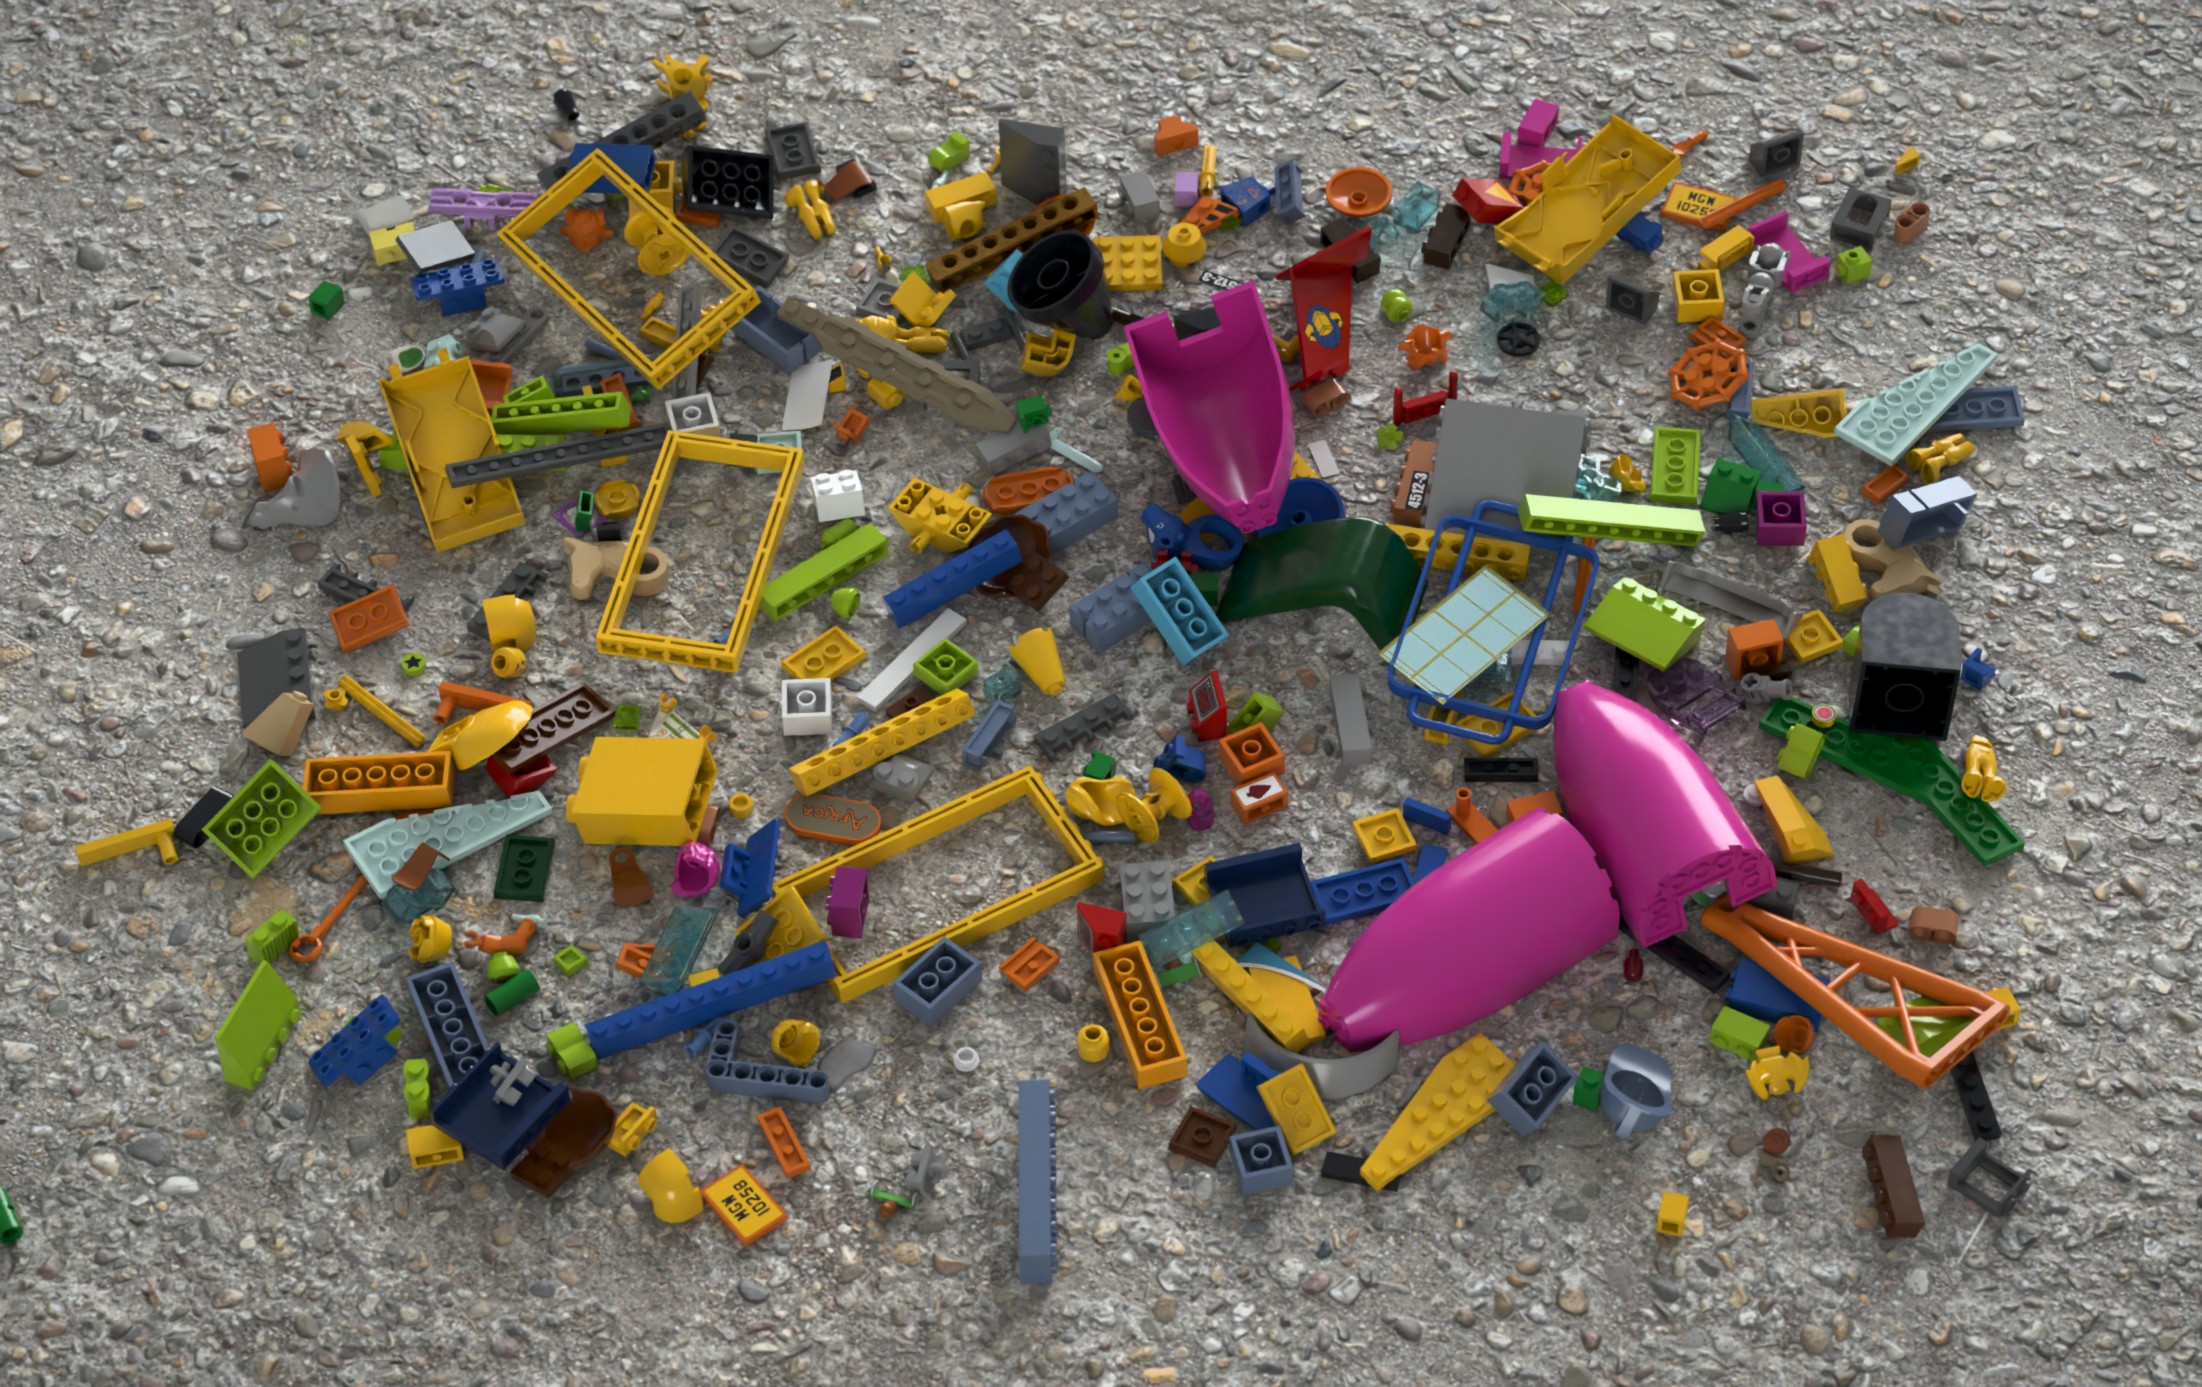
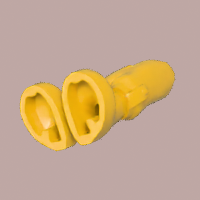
[784,181,836,240]
[887,315,949,353]
[1905,433,1976,485]

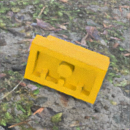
[889,272,956,327]

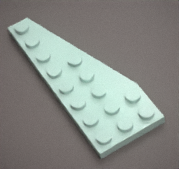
[1834,343,1998,467]
[343,791,552,899]

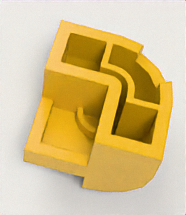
[1019,329,1076,377]
[482,595,536,652]
[638,1147,704,1223]

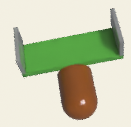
[1154,949,1201,991]
[870,1180,920,1219]

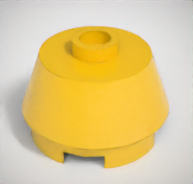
[1162,223,1207,268]
[408,914,452,963]

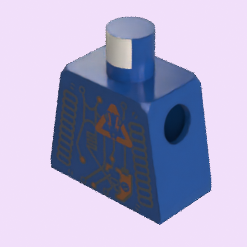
[1220,177,1276,227]

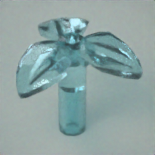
[1362,214,1399,250]

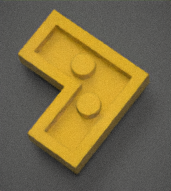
[345,435,382,498]

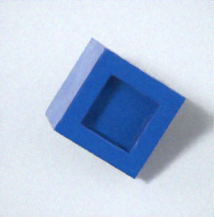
[1960,647,1996,690]

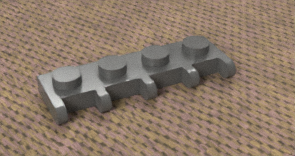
[317,562,414,613]
[467,562,548,641]
[1034,693,1133,762]

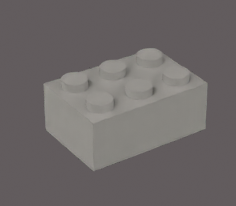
[1119,860,1176,941]

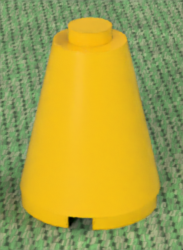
[1009,628,1066,696]

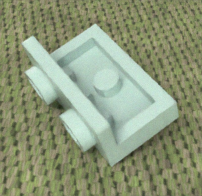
[423,334,463,370]

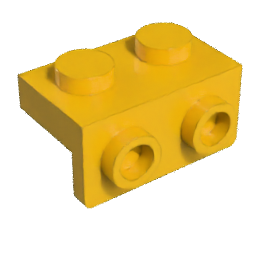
[608,1102,658,1157]

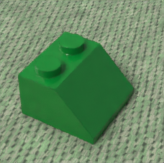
[1700,458,1762,515]

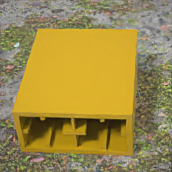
[566,737,718,846]

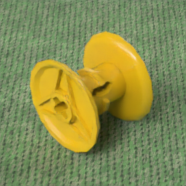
[624,206,690,276]
[1116,768,1192,844]

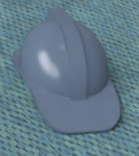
[1600,1043,1672,1140]

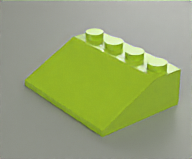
[1583,577,1706,672]
[201,758,322,880]
[214,960,301,1090]

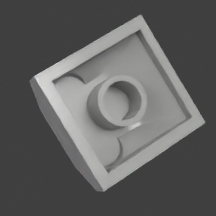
[466,307,527,351]
[869,753,935,805]

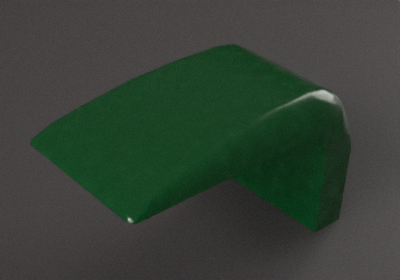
[1216,517,1428,652]

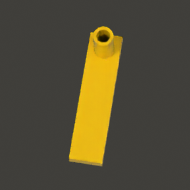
[75,818,178,866]

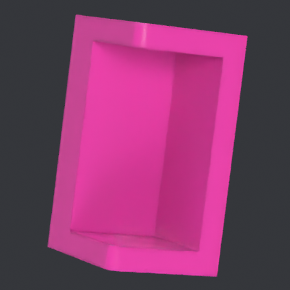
[1517,98,1559,147]

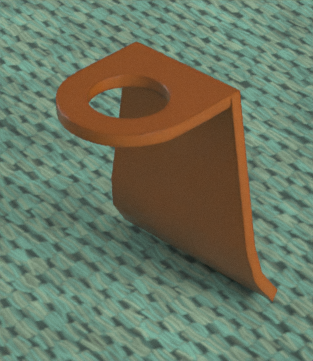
[817,160,872,202]
[391,842,450,891]
[609,847,654,907]

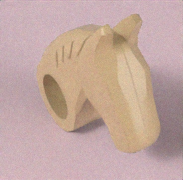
[1844,519,1942,602]
[562,537,670,600]

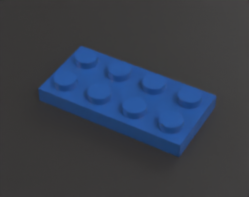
[1310,858,1415,925]

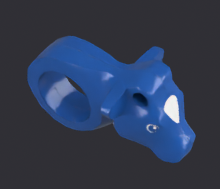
[1141,503,1244,572]

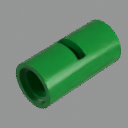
[484,969,540,1017]
[0,1187,24,1244]

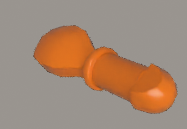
[1672,130,1708,157]

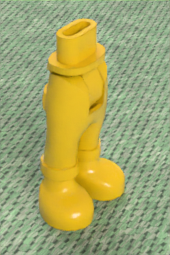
[1961,736,2007,802]

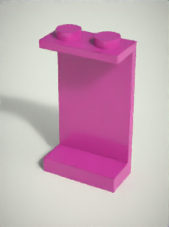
[1499,131,1584,179]
[1748,211,1831,293]

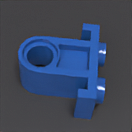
[1153,735,1206,784]

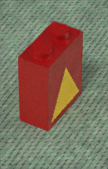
[1452,178,1524,224]

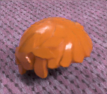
[1773,1015,1815,1055]

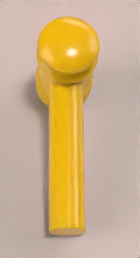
[1272,334,1300,363]

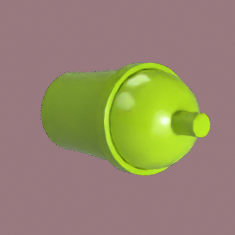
[819,518,857,550]

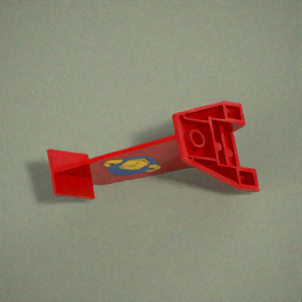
[1275,225,1372,391]

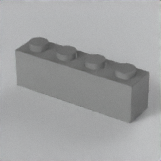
[1329,673,1376,766]

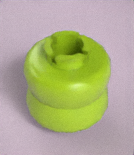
[1380,289,1413,323]

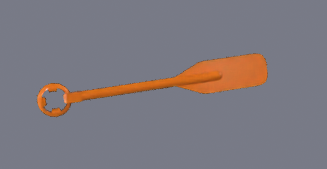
[289,808,443,963]

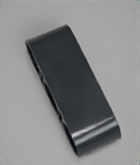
[174,786,234,849]

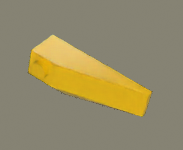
[1750,388,1848,438]
[1754,775,1834,865]

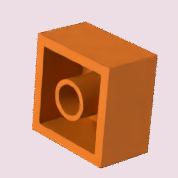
[247,422,293,493]
[1725,619,1784,681]
[1219,722,1285,786]

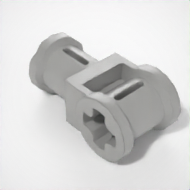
[1740,673,1792,704]

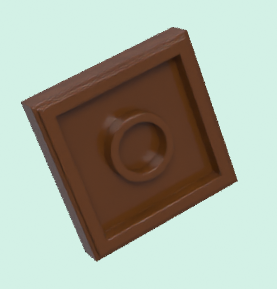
[1168,1106,1237,1168]

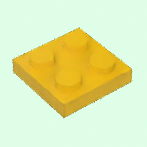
[1784,609,1843,664]
[1352,808,1417,864]

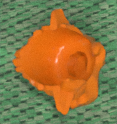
[559,208,614,253]
[1399,324,1453,370]

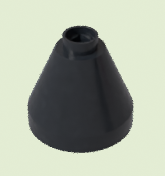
[1007,230,1113,340]

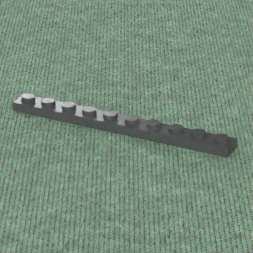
[445,423,671,488]

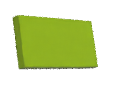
[1650,427,1701,504]

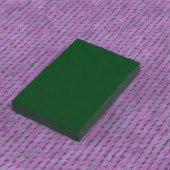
[494,835,555,902]

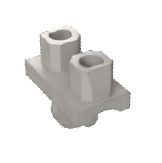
[490,1057,536,1107]
[905,1145,950,1198]

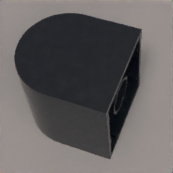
[1848,593,1961,741]

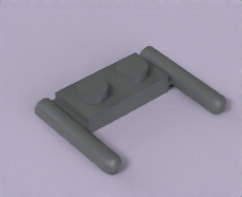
[950,315,1025,360]

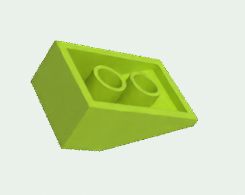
[1876,996,1972,1058]

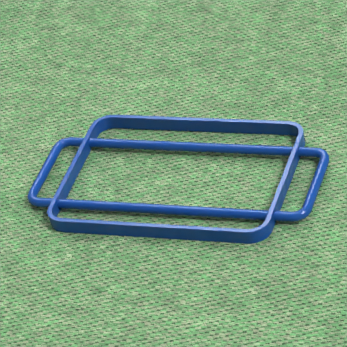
[1387,500,1599,745]

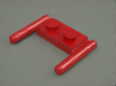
[1393,370,1458,427]

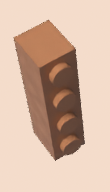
[1390,440,1438,528]

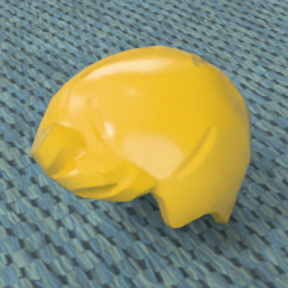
[1608,454,1646,494]

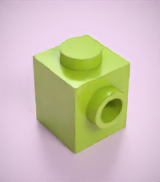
[1835,246,1872,284]

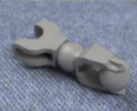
[1738,243,1791,338]

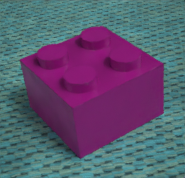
[1754,491,1807,546]
[825,866,870,939]

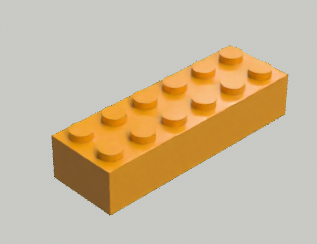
[302,751,456,814]
[1093,940,1187,1089]

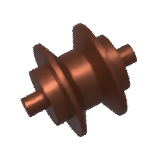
[1763,1128,1790,1155]

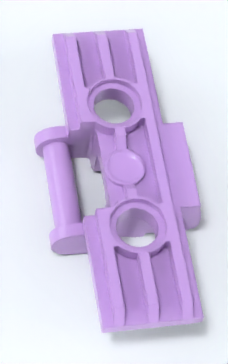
[427,188,538,231]

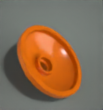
[1326,167,1392,218]

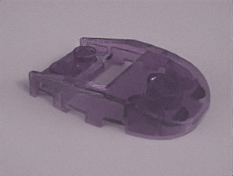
[1646,658,1746,735]

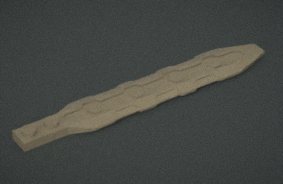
[777,296,1017,434]

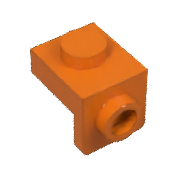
[832,407,871,443]

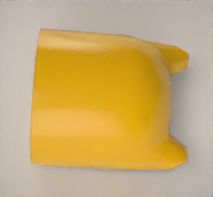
[942,201,988,242]

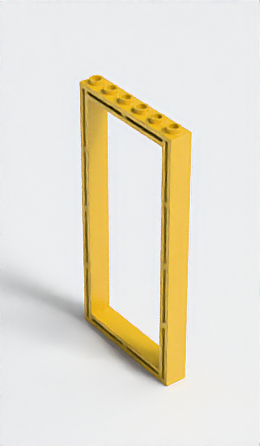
[496,148,761,390]
[596,430,805,673]
[772,765,1105,1004]

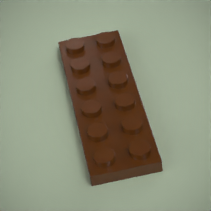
[489,682,616,775]

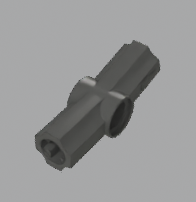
[717,910,779,976]

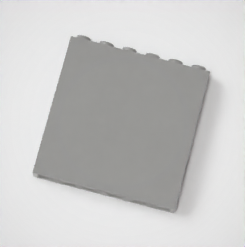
[1420,398,1586,556]

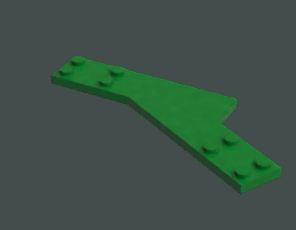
[1758,697,2025,867]

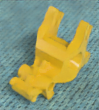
[652,53,713,139]

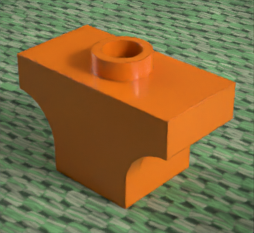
[1154,115,1198,156]

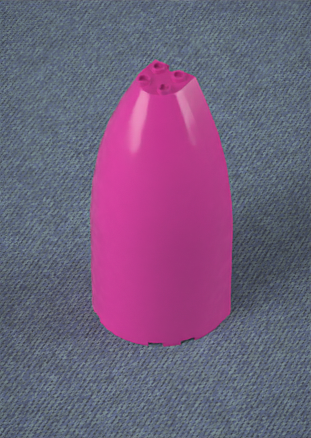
[1123,280,1295,533]
[1553,680,1777,949]
[1318,808,1620,1053]

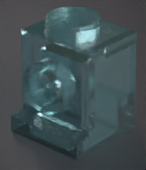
[983,664,1021,703]

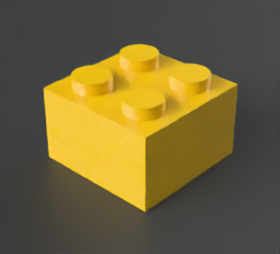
[1672,269,1725,323]

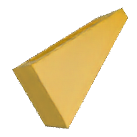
[1895,145,1920,175]

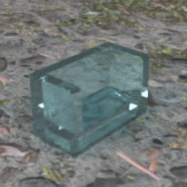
[1393,181,1440,233]

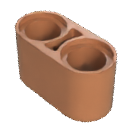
[1893,202,1930,244]
[1301,378,1350,418]
[696,805,721,847]
[1909,907,1959,944]

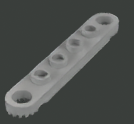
[478,306,549,364]

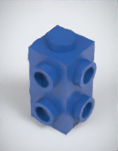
[1616,211,1664,256]

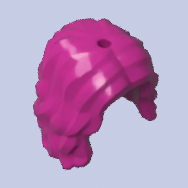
[671,842,720,898]

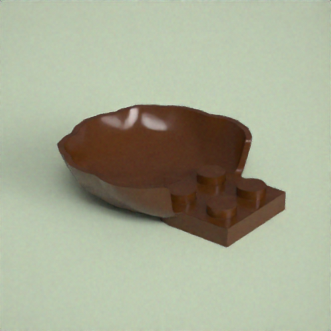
[968,514,1069,612]
[510,1088,618,1199]

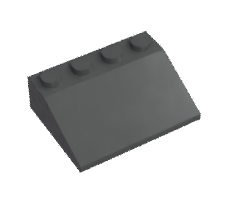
[998,118,1067,206]
[237,628,316,729]

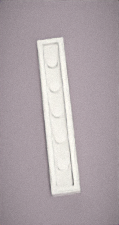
[857,608,967,713]

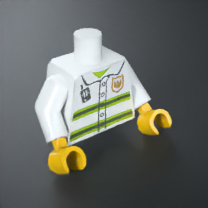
[648,693,717,743]

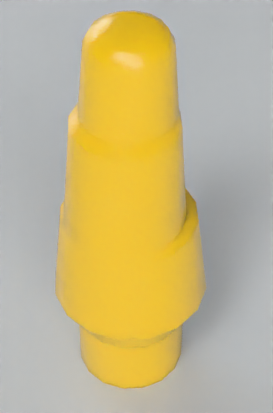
[640,292,665,321]

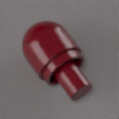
[1623,949,1644,983]

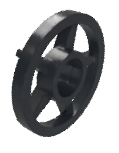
[1497,322,1540,357]

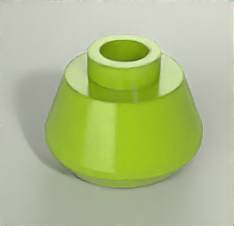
[831,588,861,619]
[486,952,520,981]

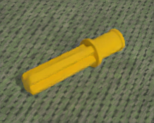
[1199,144,1217,197]

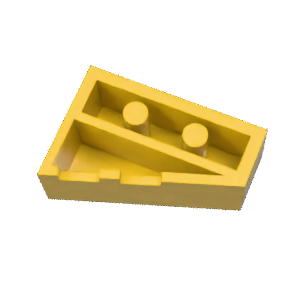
[1807,534,1868,613]

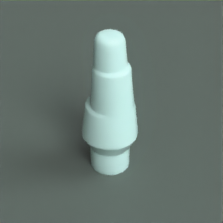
[931,171,949,189]
[511,914,547,928]

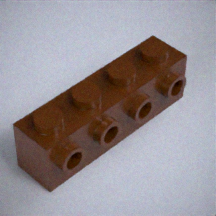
[1862,1135,1925,1238]

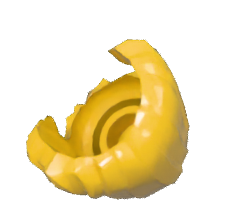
[771,1019,820,1068]

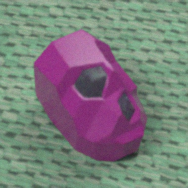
[1187,789,1214,832]

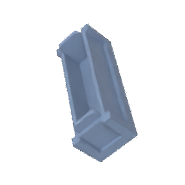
[1274,159,1305,225]
[1725,361,1754,428]
[962,699,1017,772]

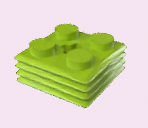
[913,638,979,695]

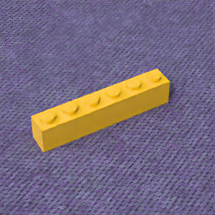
[1190,936,1310,1054]

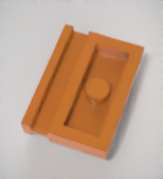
[1690,316,1747,359]
[999,937,1060,992]

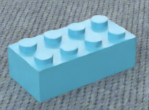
[1130,556,1229,667]

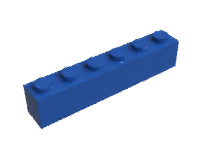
[883,529,1022,629]

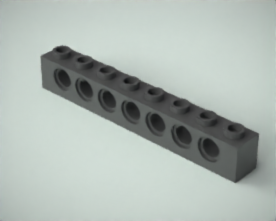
[536,90,706,192]

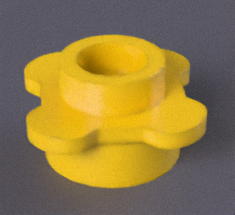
[323,687,348,711]

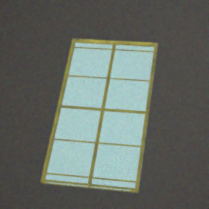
[1378,565,1550,705]

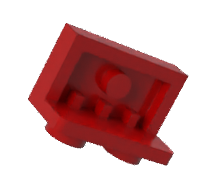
[1851,878,1898,936]

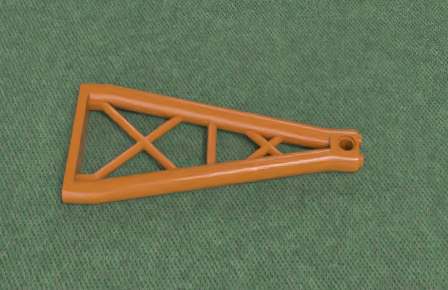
[1700,894,2010,1089]

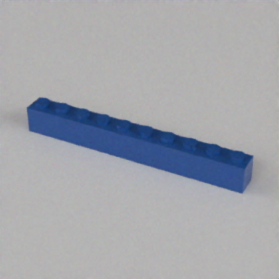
[585,940,837,1060]

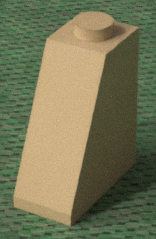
[242,691,314,756]

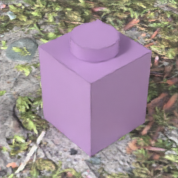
[1175,172,1199,207]

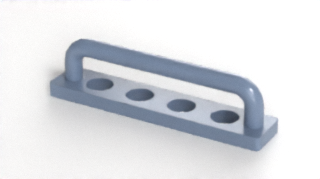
[549,355,658,398]

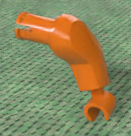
[464,918,538,956]

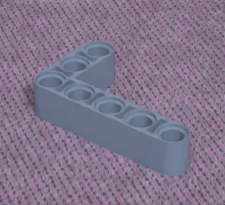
[706,1018,830,1104]

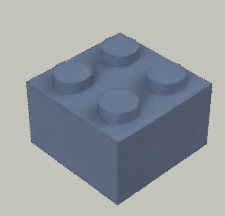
[1229,1126,1293,1196]

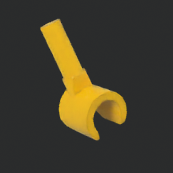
[986,147,1000,175]
[874,246,891,270]

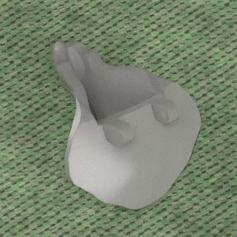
[249,447,340,529]

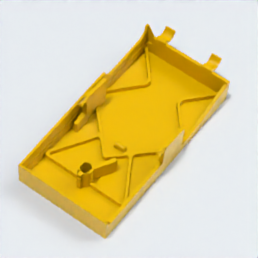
[1493,114,1682,286]
[378,348,526,553]

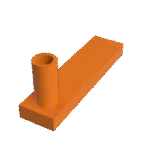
[433,681,532,724]
[1446,787,1498,844]

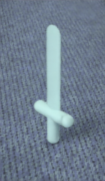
[1039,427,1103,473]

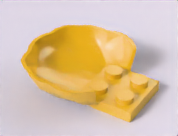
[427,700,533,770]

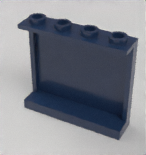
[1204,843,1326,948]
[430,1042,571,1171]

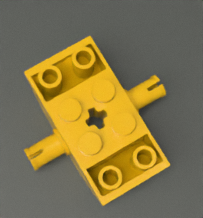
[609,160,684,219]
[888,477,993,554]

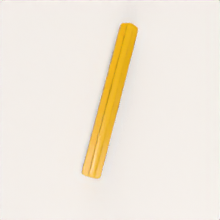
[338,675,426,747]

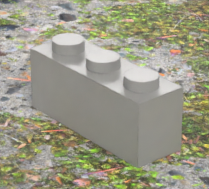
[975,422,1052,476]

